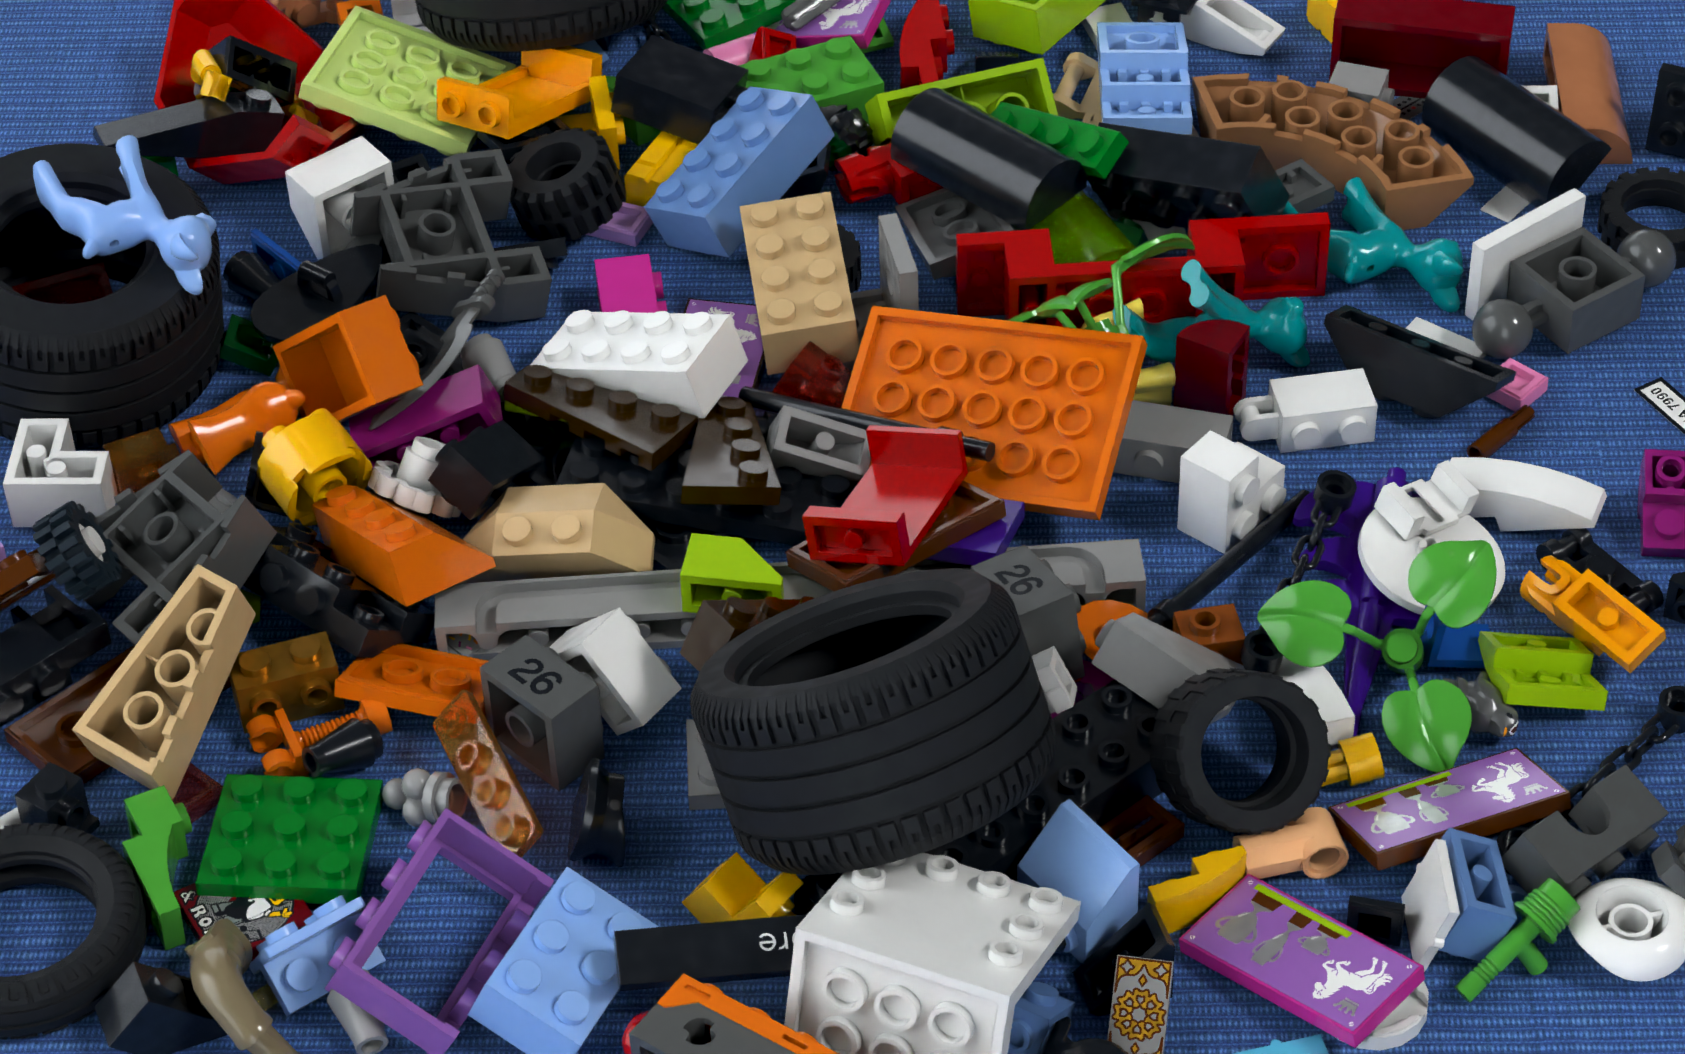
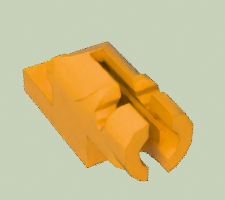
[1520,555,1666,674]

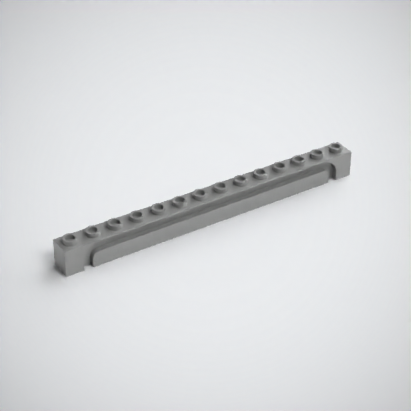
[434,539,1146,660]

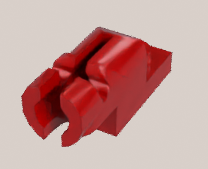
[834,143,944,205]

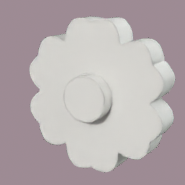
[368,436,461,518]

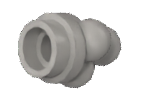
[382,768,468,827]

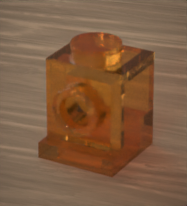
[103,427,180,494]

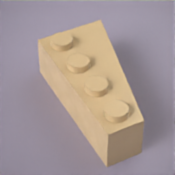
[72,564,256,801]

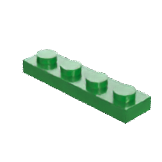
[990,101,1129,179]

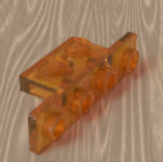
[433,689,544,858]

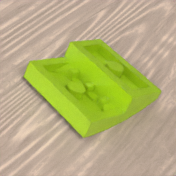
[1478,631,1608,711]

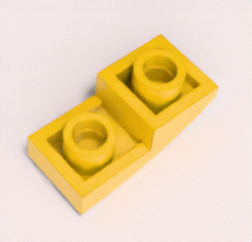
[1147,845,1247,934]

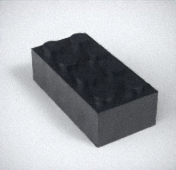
[1086,122,1290,229]

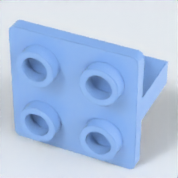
[249,895,386,1017]

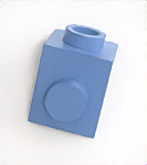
[1008,982,1075,1054]

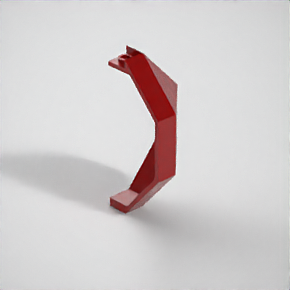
[154,0,362,185]

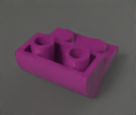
[1637,449,1685,558]

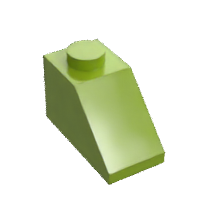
[680,533,784,613]

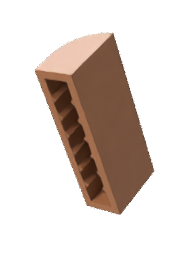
[1543,23,1633,164]

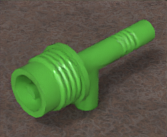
[1454,878,1581,1003]

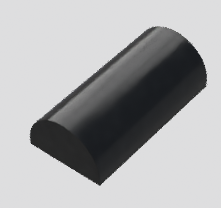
[1422,56,1612,208]
[891,88,1087,230]

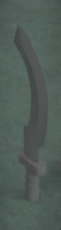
[369,268,505,430]

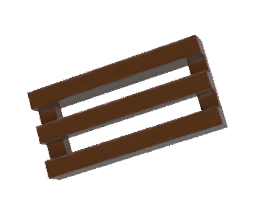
[1101,795,1185,867]

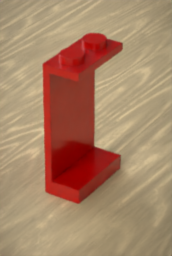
[802,425,968,566]

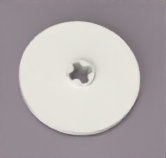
[1358,497,1505,615]

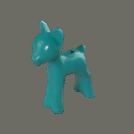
[1282,177,1464,313]
[1112,259,1310,368]

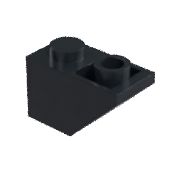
[95,961,227,1054]

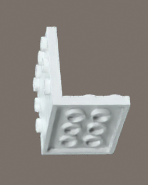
[784,852,1081,1054]

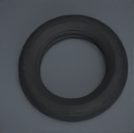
[0,823,148,1040]

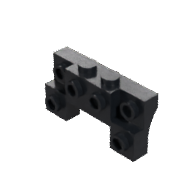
[243,522,435,658]
[0,585,112,727]

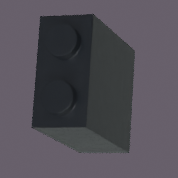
[611,35,749,144]

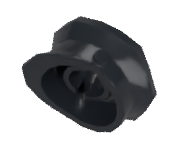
[568,758,625,867]

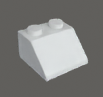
[285,136,394,260]

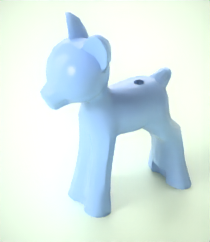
[33,135,217,295]

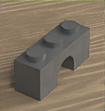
[1502,764,1669,899]

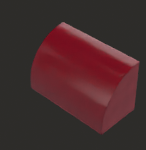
[1173,319,1250,416]

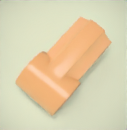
[1232,807,1349,879]

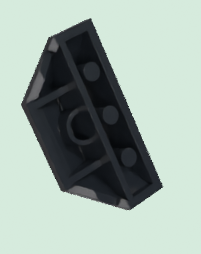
[1324,304,1516,419]

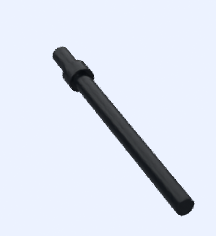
[738,386,995,462]
[1147,490,1310,631]

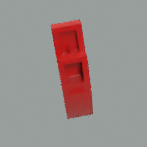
[899,0,955,89]

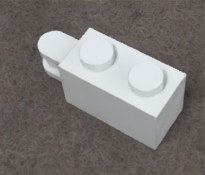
[1233,368,1378,453]

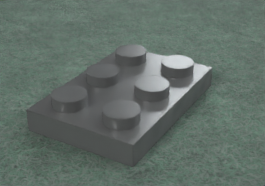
[895,188,1014,280]

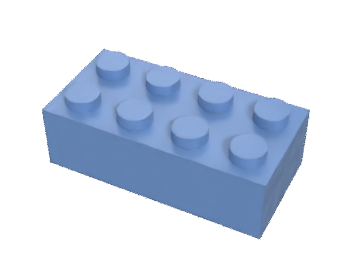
[644,86,835,258]

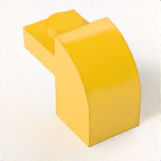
[682,852,804,923]

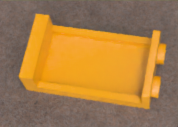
[437,46,602,140]

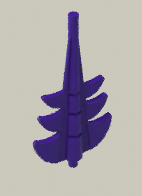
[1293,467,1421,737]

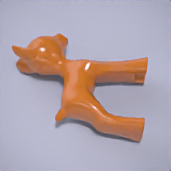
[168,366,306,475]

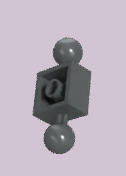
[1472,227,1676,359]

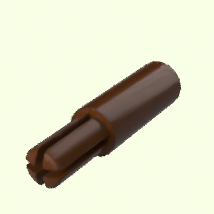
[1467,405,1535,458]

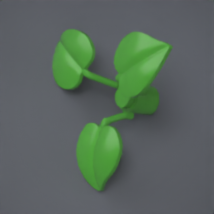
[1007,233,1195,334]
[1257,540,1497,773]

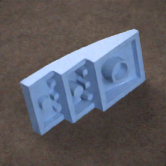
[1097,22,1193,134]

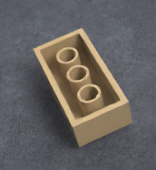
[739,191,859,375]

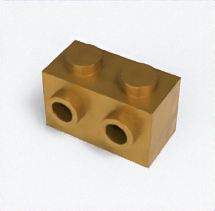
[229,631,345,734]

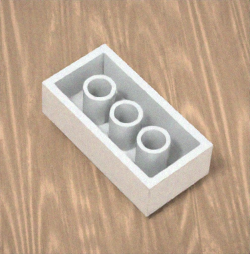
[530,310,748,419]

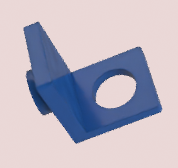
[1421,606,1490,668]

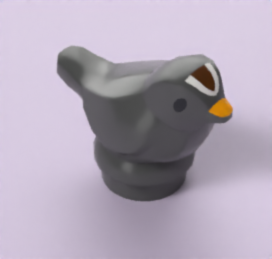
[1442,671,1519,737]

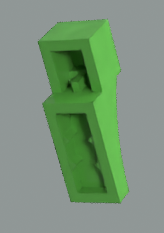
[122,785,192,951]

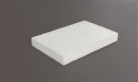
[1465,188,1586,321]

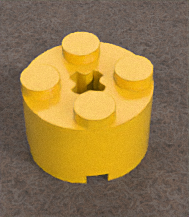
[257,408,372,526]

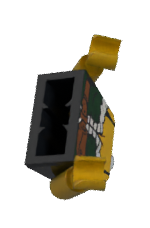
[190,35,319,125]

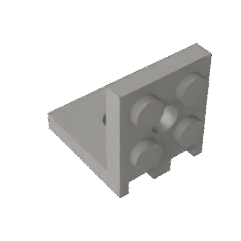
[807,213,919,376]

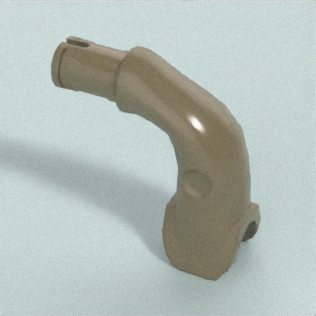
[184,918,301,1054]

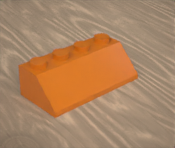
[311,485,496,607]

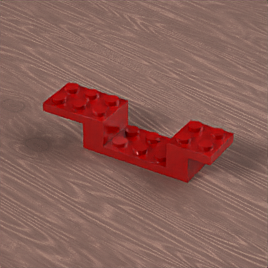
[956,212,1331,329]

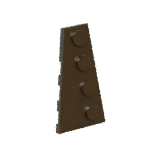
[504,365,698,471]
[680,396,781,505]

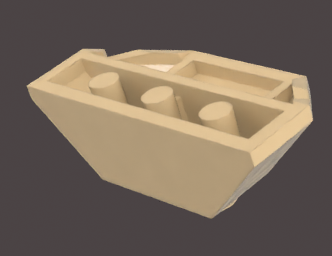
[458,483,655,584]

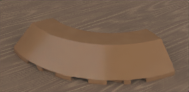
[1192,73,1474,230]

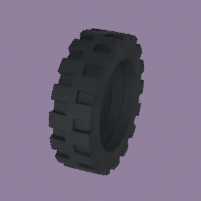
[1597,167,1685,269]

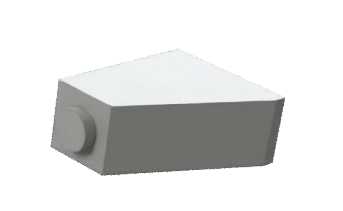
[1091,612,1245,725]

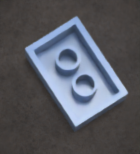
[468,867,659,1054]

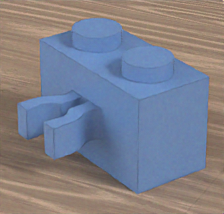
[1438,828,1528,962]

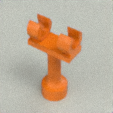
[246,700,393,777]

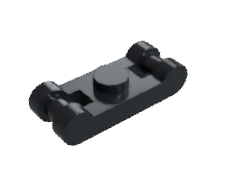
[1536,528,1664,614]

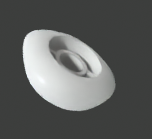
[1568,878,1685,982]

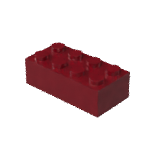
[1329,0,1516,99]

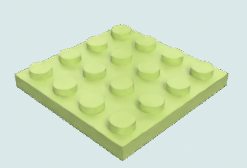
[298,5,516,156]

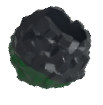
[819,105,874,172]

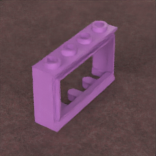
[324,808,555,1054]

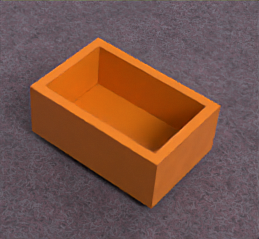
[272,295,423,423]

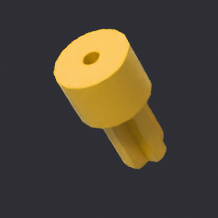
[1321,732,1385,787]

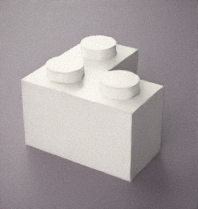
[3,418,118,527]
[1177,430,1286,554]
[550,607,682,736]

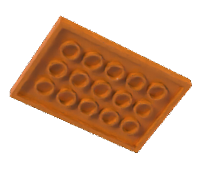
[841,306,1148,521]

